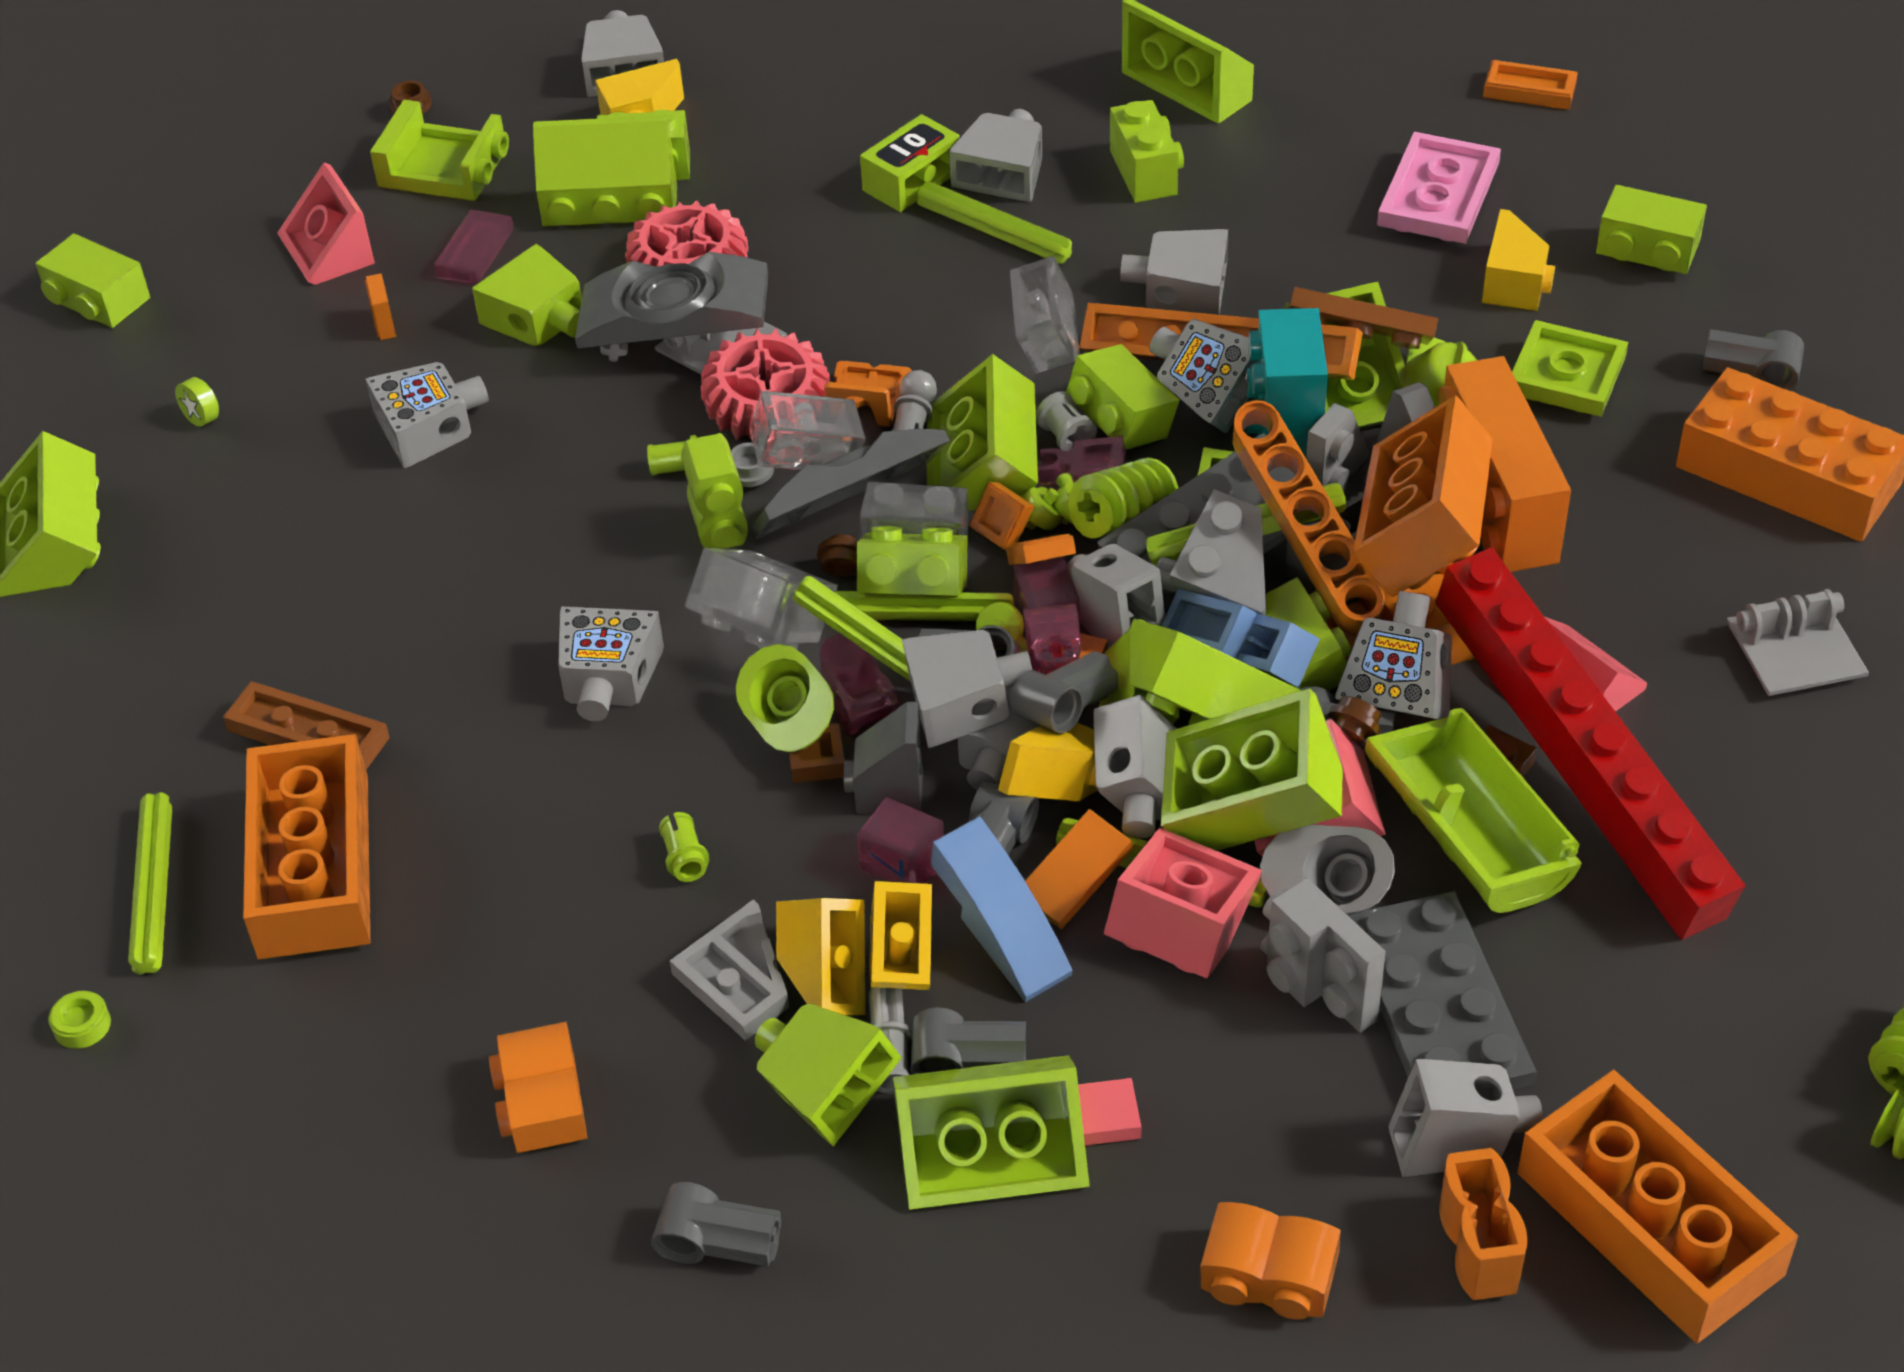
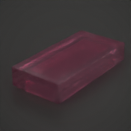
[434,209,514,284]

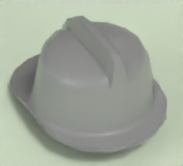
[1260,825,1395,915]

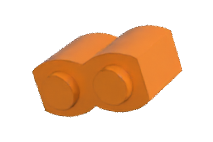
[488,1021,588,1153]
[1439,1148,1527,1300]
[1200,1202,1341,1320]

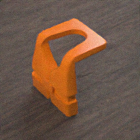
[824,360,912,427]

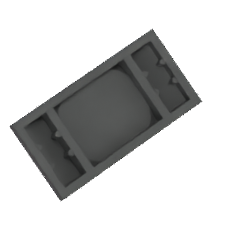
[575,252,769,348]
[749,428,950,540]

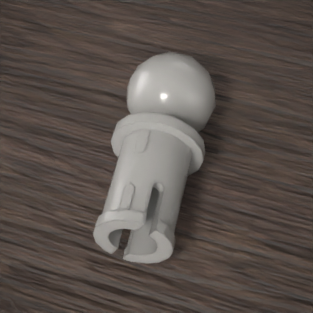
[892,370,937,431]

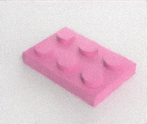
[1377,132,1501,244]

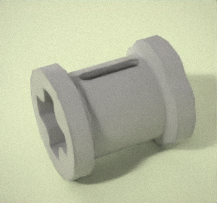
[1036,391,1097,455]

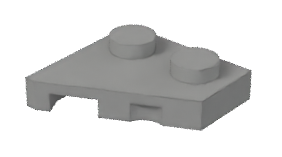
[1306,403,1369,492]
[1170,489,1266,615]
[670,900,789,1041]

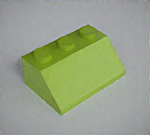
[1122,0,1254,124]
[533,115,677,226]
[927,354,1038,512]
[0,431,101,597]
[1129,619,1302,725]
[1161,688,1343,851]
[892,1055,1090,1210]

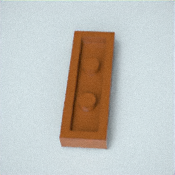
[1287,287,1439,349]
[223,681,390,770]

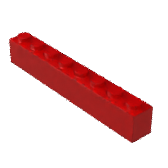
[1435,547,1746,941]

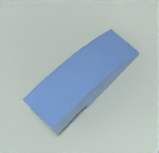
[1162,588,1320,688]
[931,816,1073,1002]

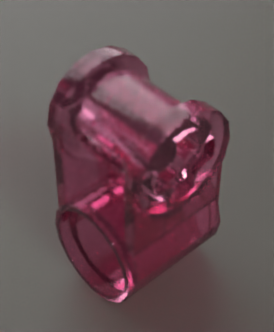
[1023,602,1081,675]
[819,634,900,736]

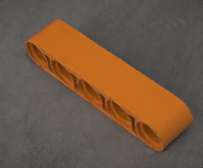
[1233,400,1385,636]

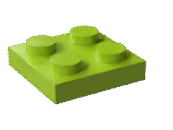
[1512,320,1629,417]

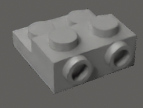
[1260,878,1386,1033]

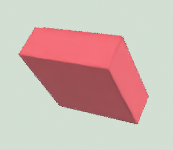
[1078,1078,1142,1146]

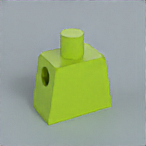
[472,244,582,346]
[755,1003,902,1147]

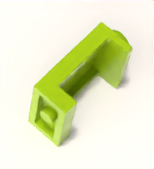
[370,100,509,201]

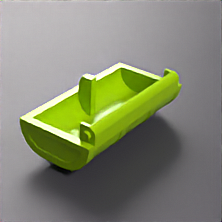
[1365,708,1582,913]

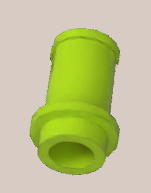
[647,435,697,476]
[659,812,710,882]

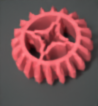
[625,200,749,267]
[700,328,830,445]

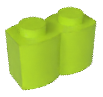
[681,433,748,552]

